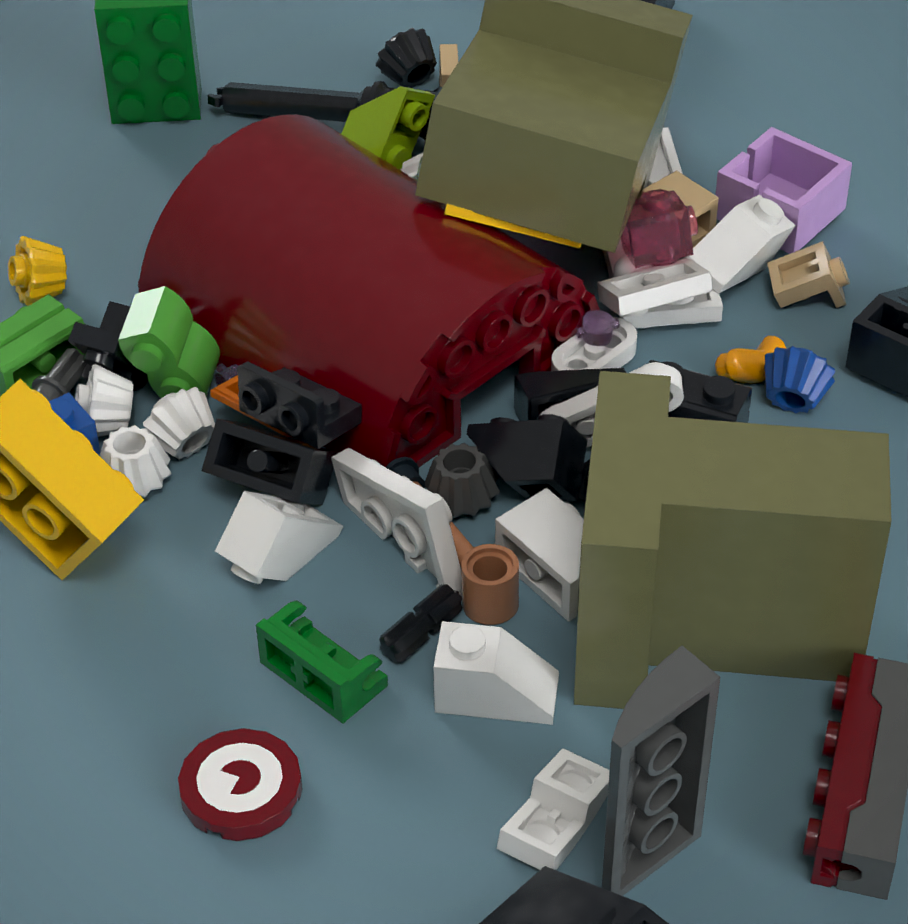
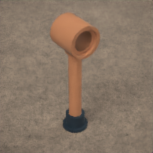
[386,457,519,625]

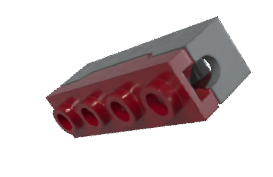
[803,653,908,900]

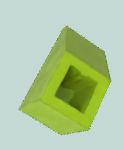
[341,86,435,170]

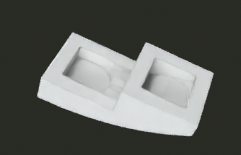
[497,748,610,870]

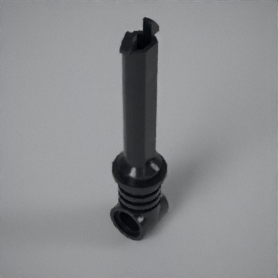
[208,81,442,141]

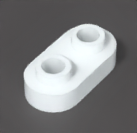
[551,317,637,371]

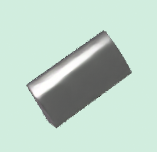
[602,646,720,896]

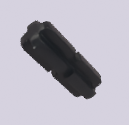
[379,584,463,663]

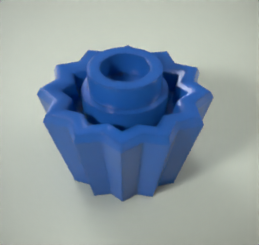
[764,346,836,413]

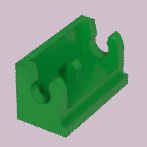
[256,600,388,724]

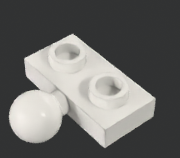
[597,252,712,318]

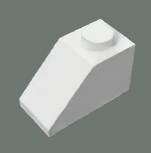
[684,194,796,294]
[495,488,584,622]
[215,491,343,584]
[433,621,559,725]

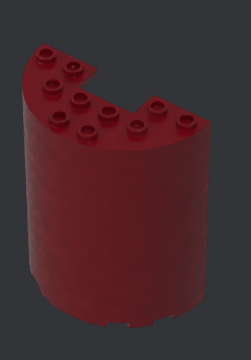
[138,115,601,467]

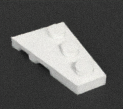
[331,448,462,596]

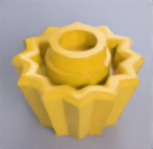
[8,236,67,306]

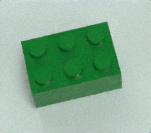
[94,0,202,124]

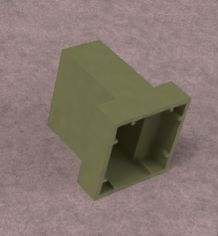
[415,0,693,253]
[574,371,892,709]

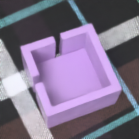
[715,127,852,254]

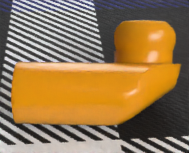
[715,335,786,384]

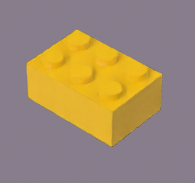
[0,379,144,580]

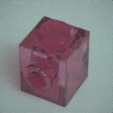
[621,189,698,269]

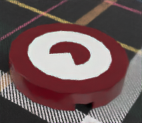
[178,728,303,841]

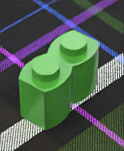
[118,286,220,398]

